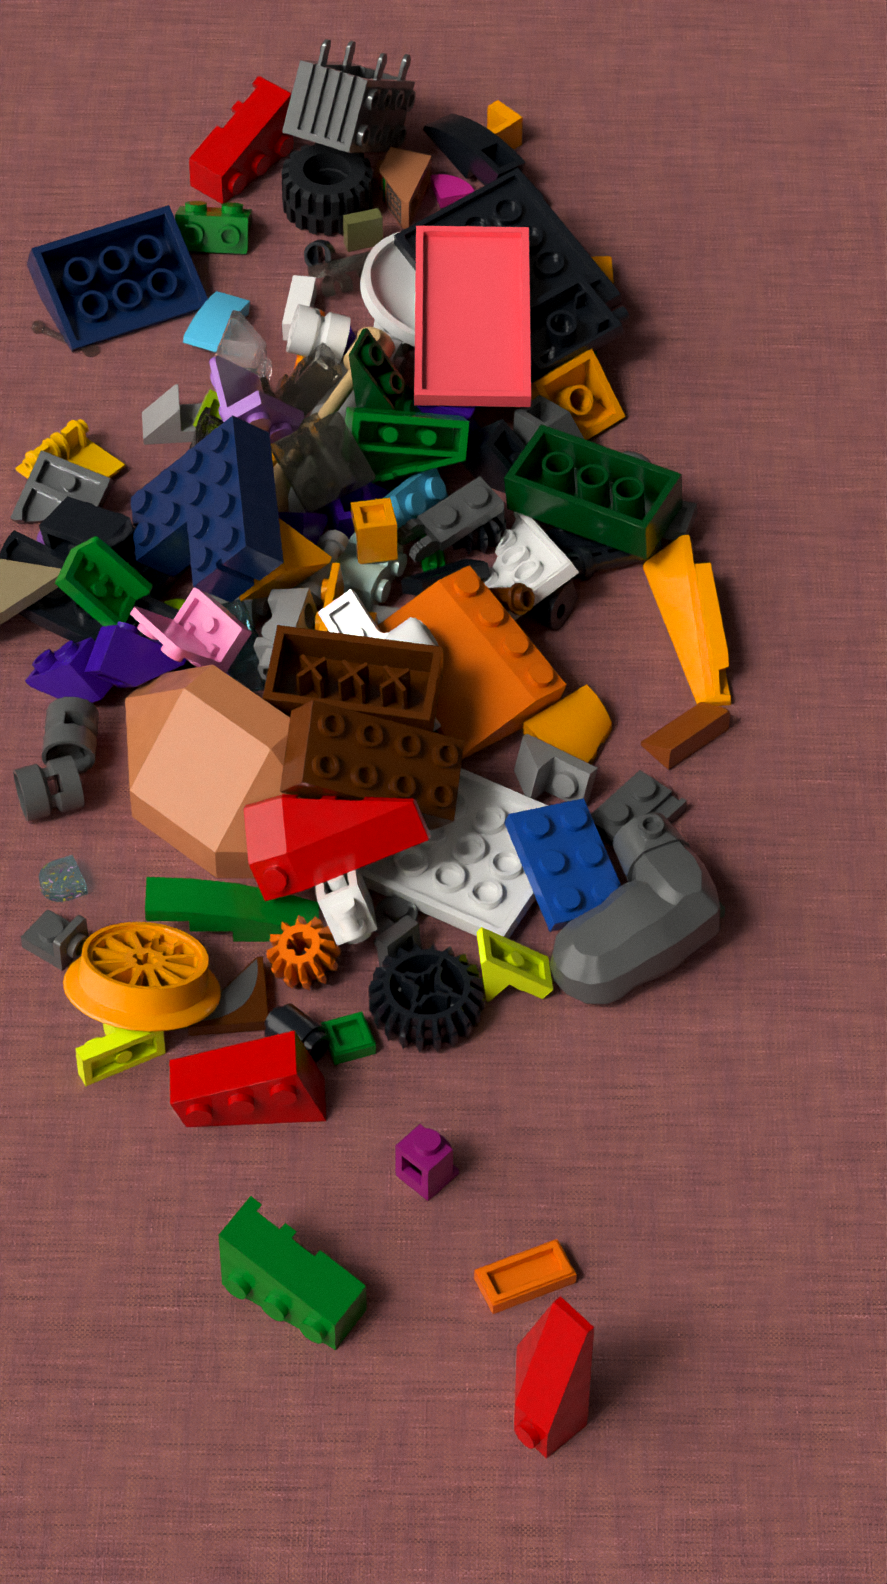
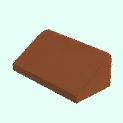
[641,702,730,770]

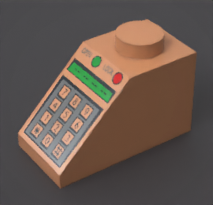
[374,147,432,229]

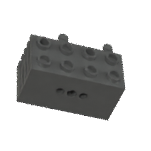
[282,39,416,153]

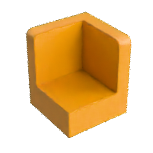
[487,100,523,150]
[351,498,398,564]

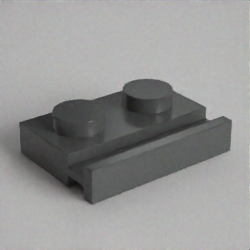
[591,770,687,846]

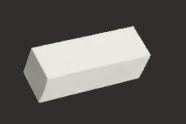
[282,275,317,341]

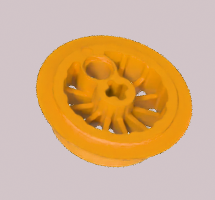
[63,922,221,1031]

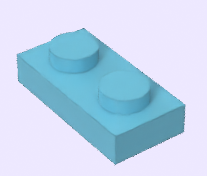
[384,468,448,530]

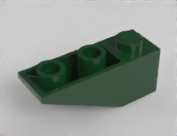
[349,328,422,413]

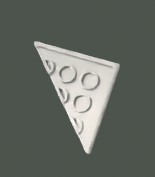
[481,512,579,620]

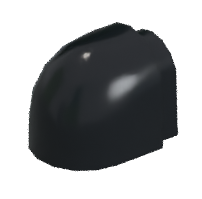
[530,579,578,630]

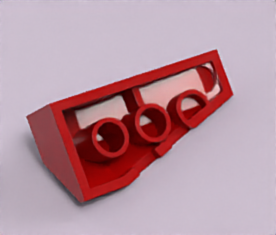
[243,794,431,901]
[514,1296,594,1459]

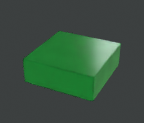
[321,1011,376,1065]

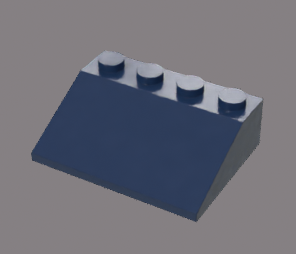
[27,205,208,352]

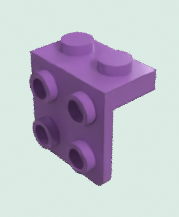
[209,356,306,444]

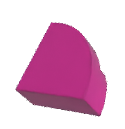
[431,174,474,208]

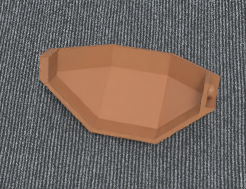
[125,665,301,879]

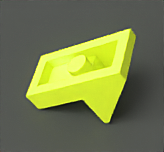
[477,927,553,1002]
[75,1023,165,1087]

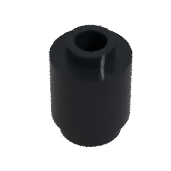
[264,1003,330,1063]

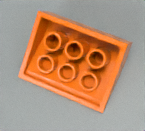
[377,565,567,759]

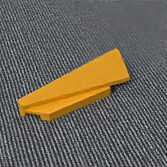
[643,535,731,706]

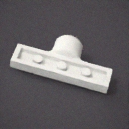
[318,589,441,732]

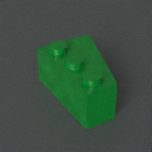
[339,407,470,485]
[218,1196,367,1350]

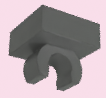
[373,915,422,967]

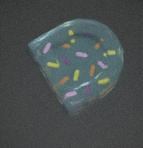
[39,854,88,902]

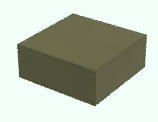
[343,208,383,252]

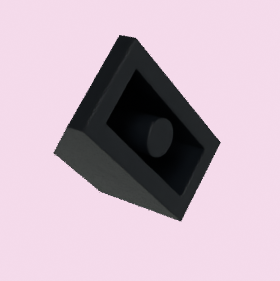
[461,419,526,493]

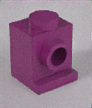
[395,1124,459,1201]

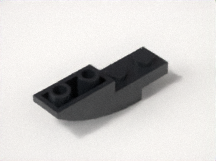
[423,113,544,199]

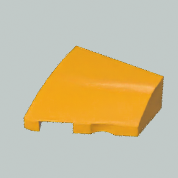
[523,684,612,764]

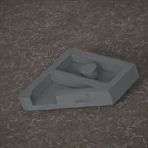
[10,450,114,524]

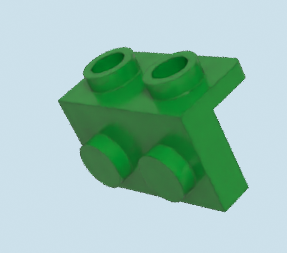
[175,201,252,254]
[54,536,153,626]

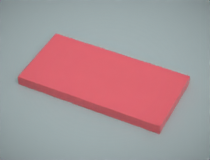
[414,226,531,407]

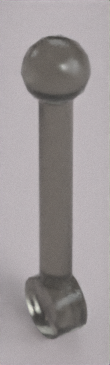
[31,320,99,357]

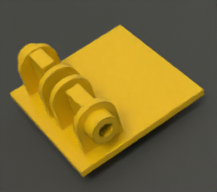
[15,419,125,479]

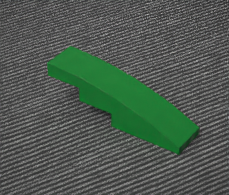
[145,877,319,942]

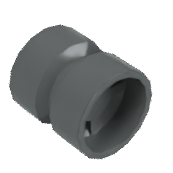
[42,697,99,774]
[13,755,85,822]

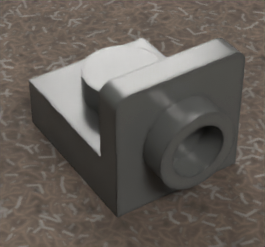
[21,909,88,971]

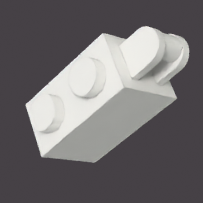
[315,868,377,946]

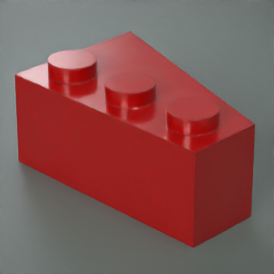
[169,1030,326,1127]

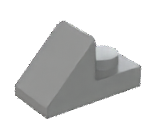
[142,384,209,445]
[514,733,598,804]

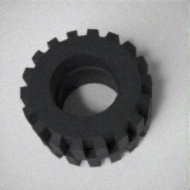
[282,142,373,235]

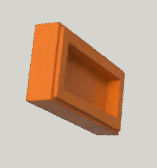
[474,1239,577,1314]

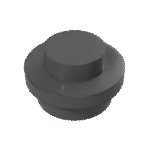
[375,895,418,924]

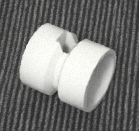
[286,304,351,365]

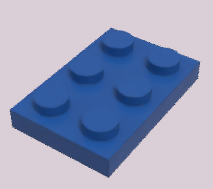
[504,798,621,932]

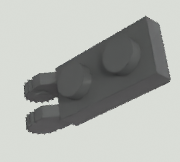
[397,476,504,562]

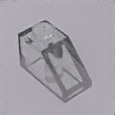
[214,310,272,389]

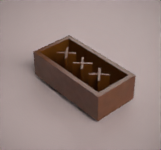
[262,625,444,732]
[280,700,464,831]

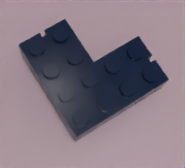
[131,415,284,603]

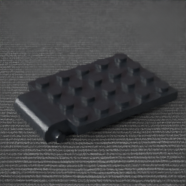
[394,168,630,381]

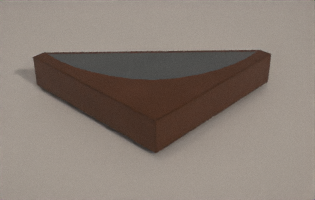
[188,956,268,1036]

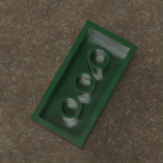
[504,424,683,560]

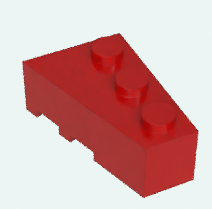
[189,76,294,204]

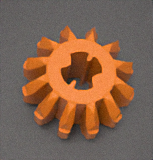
[266,915,341,990]

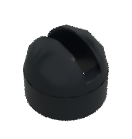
[304,240,336,271]

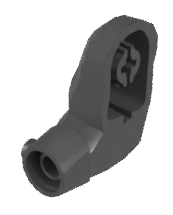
[549,812,721,1004]

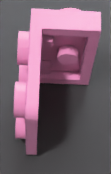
[130,588,252,673]

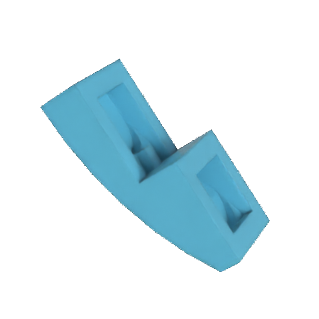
[183,291,250,353]

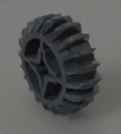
[368,942,485,1052]

